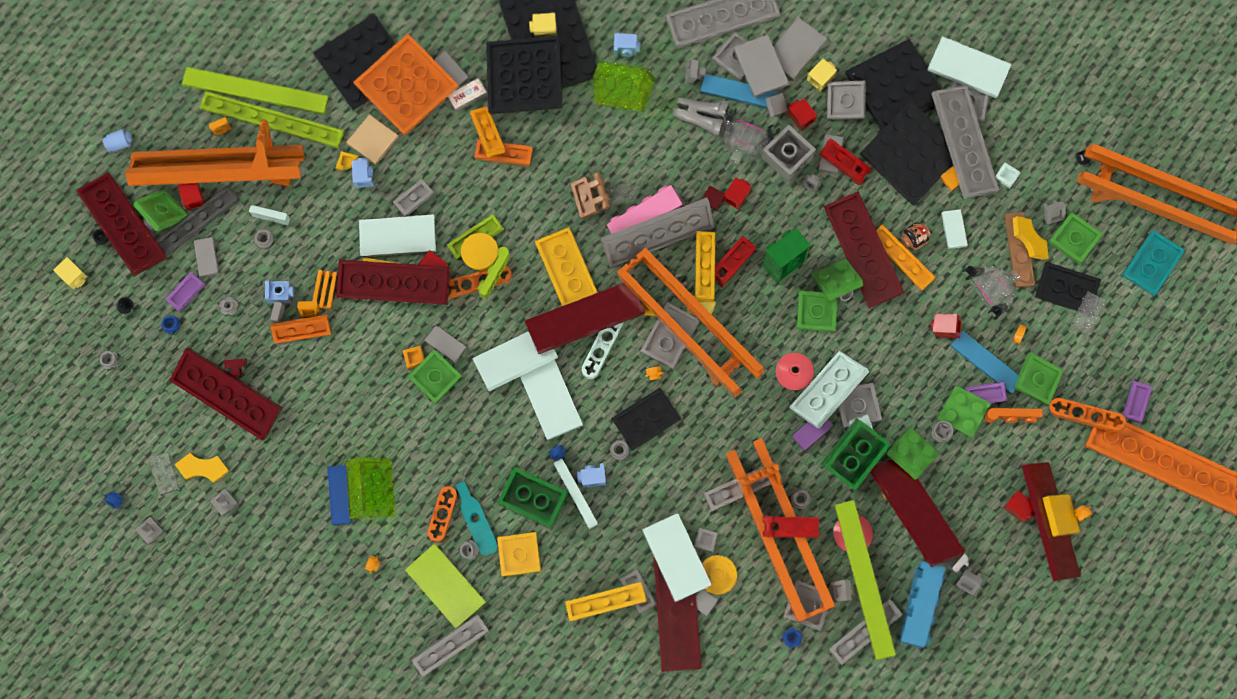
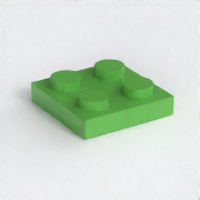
[133,189,188,232]
[1048,212,1103,265]
[812,258,863,301]
[796,291,837,332]
[407,349,462,403]
[1014,353,1064,405]
[937,385,991,437]
[886,427,940,480]

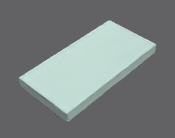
[927,36,1011,98]
[359,215,436,258]
[472,332,558,391]
[790,351,869,429]
[520,360,583,441]
[642,513,711,602]

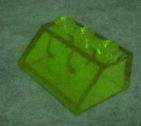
[593,61,656,112]
[346,457,395,520]

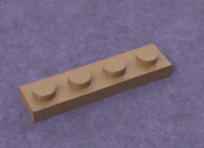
[1004,212,1035,288]

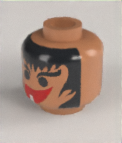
[901,222,931,250]

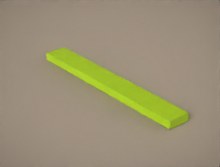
[182,67,329,115]
[199,91,345,149]
[834,500,896,660]

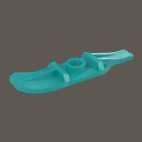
[456,481,498,556]

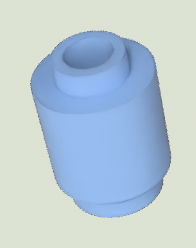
[103,129,133,152]

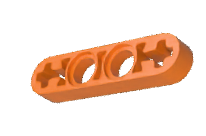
[448,266,512,299]
[1049,398,1126,433]

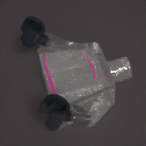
[722,106,780,165]
[962,266,1021,320]

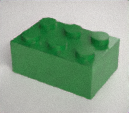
[763,228,811,283]
[821,418,891,491]
[497,467,569,530]

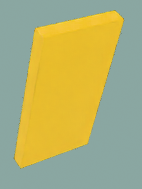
[535,227,598,306]

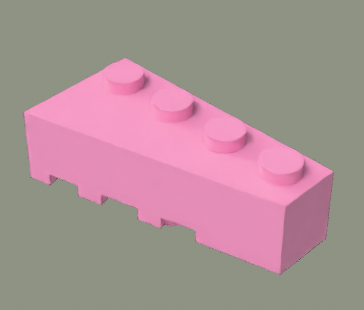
[607,185,686,234]

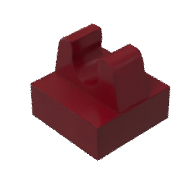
[224,358,247,377]

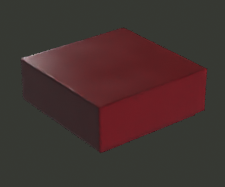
[702,185,725,211]

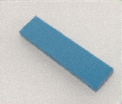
[700,74,777,108]
[950,331,1019,394]

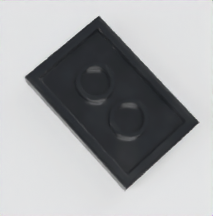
[1034,262,1101,315]
[611,388,681,451]

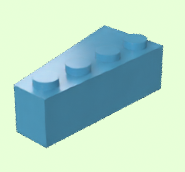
[899,561,945,648]

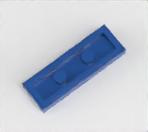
[327,465,352,525]

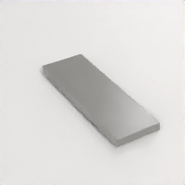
[665,0,781,49]
[931,85,999,199]
[600,198,715,268]

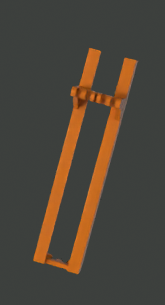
[125,120,305,186]
[1077,143,1237,244]
[617,248,764,398]
[725,438,835,622]

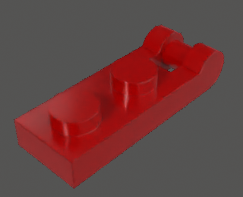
[819,138,871,185]
[715,236,757,288]
[763,516,819,538]

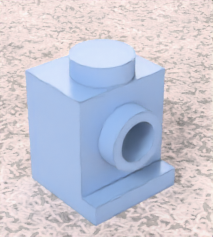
[613,33,640,57]
[352,158,374,188]
[265,281,295,304]
[577,463,606,488]

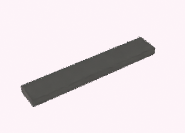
[149,186,240,269]

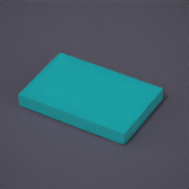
[1122,230,1185,296]

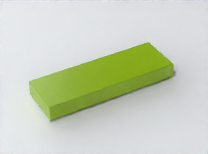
[447,214,504,261]

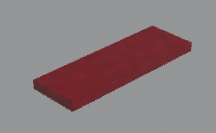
[76,172,167,277]
[824,191,905,308]
[336,260,451,305]
[524,283,645,355]
[169,347,283,441]
[870,459,965,568]
[1022,462,1081,582]
[653,555,701,672]

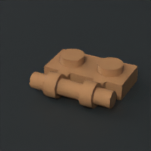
[571,172,610,219]

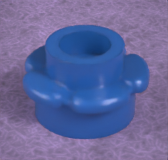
[161,315,180,334]
[549,444,567,461]
[104,492,123,509]
[782,628,802,648]

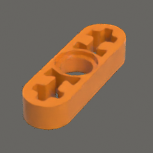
[428,486,457,542]

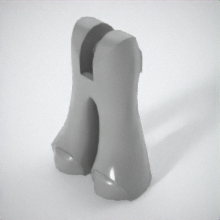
[673,98,729,136]

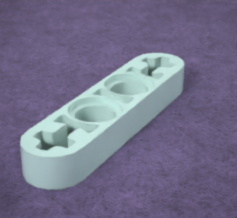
[582,322,624,379]
[554,459,598,529]

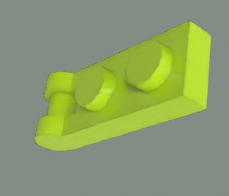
[478,247,510,300]

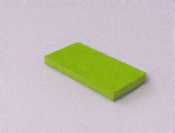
[405,544,486,628]

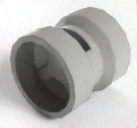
[931,421,953,443]

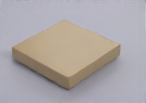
[346,115,399,165]

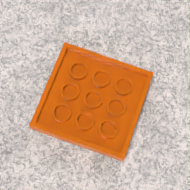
[353,34,459,136]

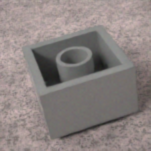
[761,125,816,182]

